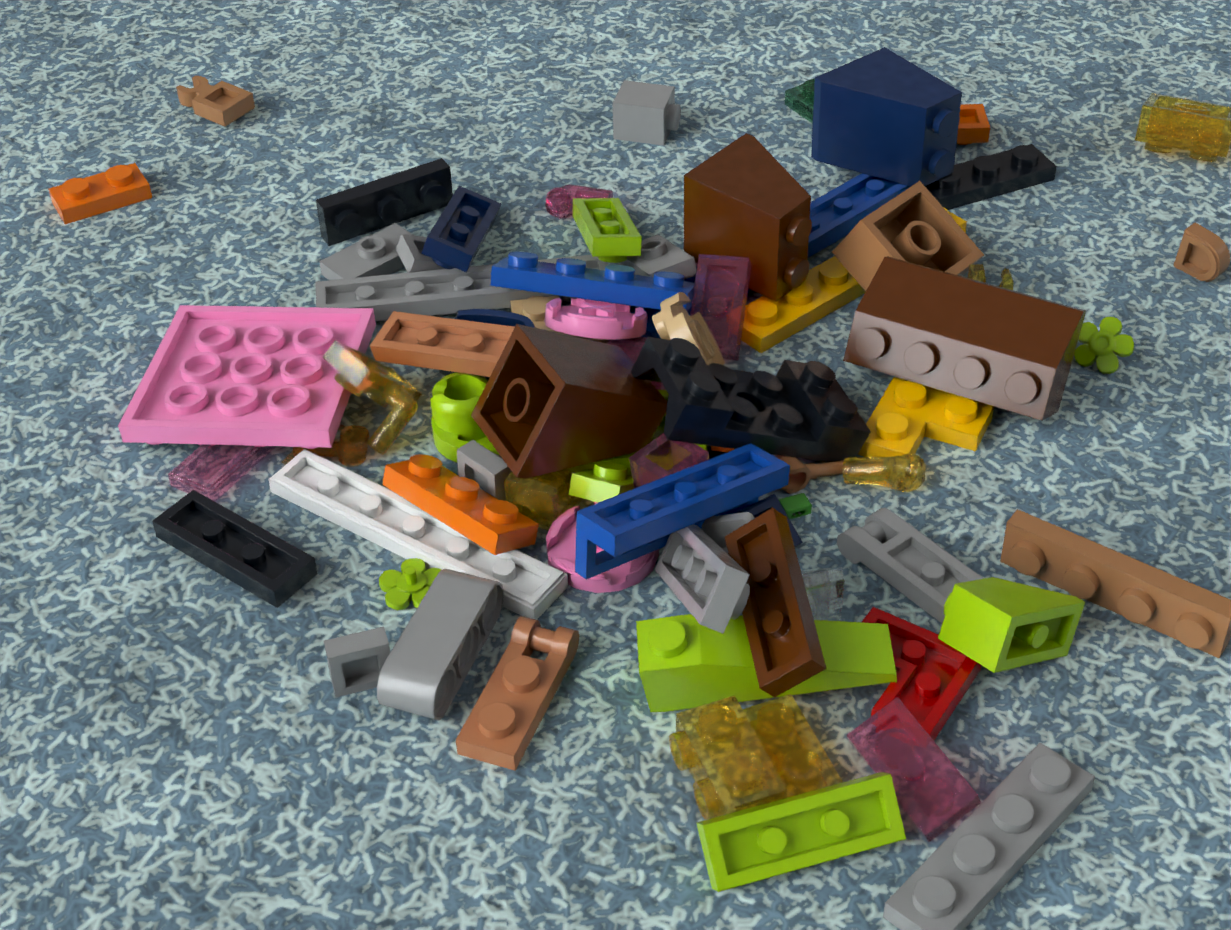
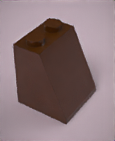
[684,133,812,302]
[471,324,668,479]

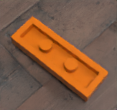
[382,454,539,555]

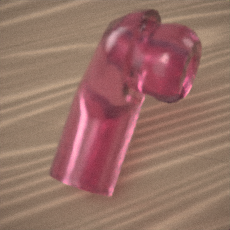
[545,184,613,218]

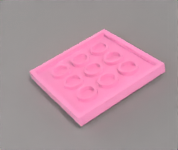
[118,305,376,449]

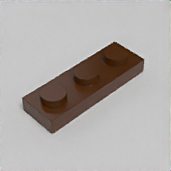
[725,508,827,697]

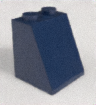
[811,47,962,186]

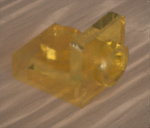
[504,469,583,531]

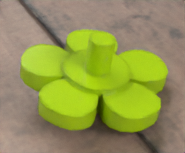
[1074,317,1134,374]
[379,558,441,610]

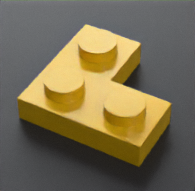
[858,377,994,469]

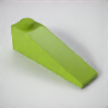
[636,614,897,712]

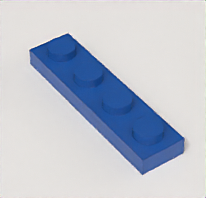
[490,252,698,311]

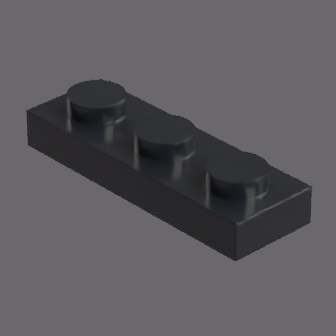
[925,144,1057,210]
[316,158,453,246]
[152,490,318,608]

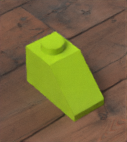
[938,577,1085,673]

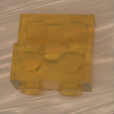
[1135,93,1231,162]
[669,694,843,820]

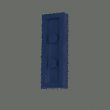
[421,186,501,273]

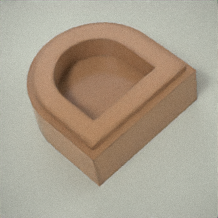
[1174,222,1230,282]

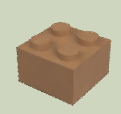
[832,181,984,291]

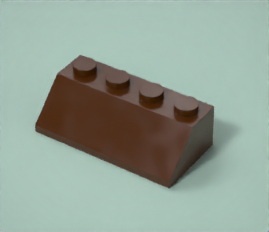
[843,256,1086,421]

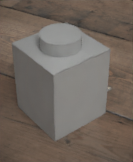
[613,80,681,146]

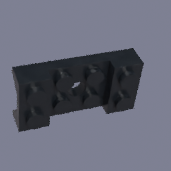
[631,337,871,464]

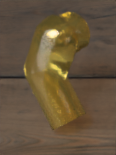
[842,453,926,492]

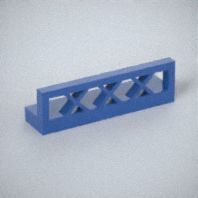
[575,443,790,580]

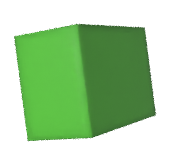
[778,493,812,519]

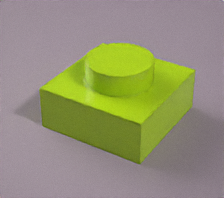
[569,462,646,503]

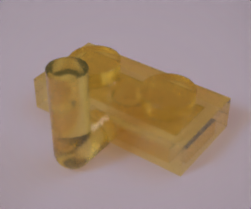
[323,340,422,455]

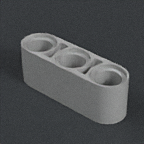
[377,568,504,721]

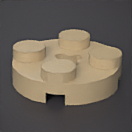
[652,292,725,365]

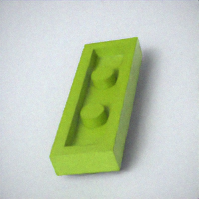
[573,198,642,263]
[696,772,906,892]

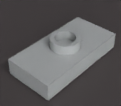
[319,223,413,280]
[619,234,698,280]

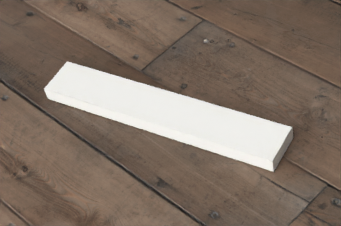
[268,449,568,620]

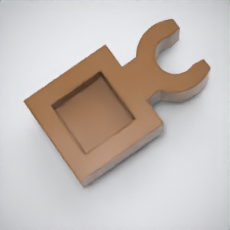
[176,75,255,127]

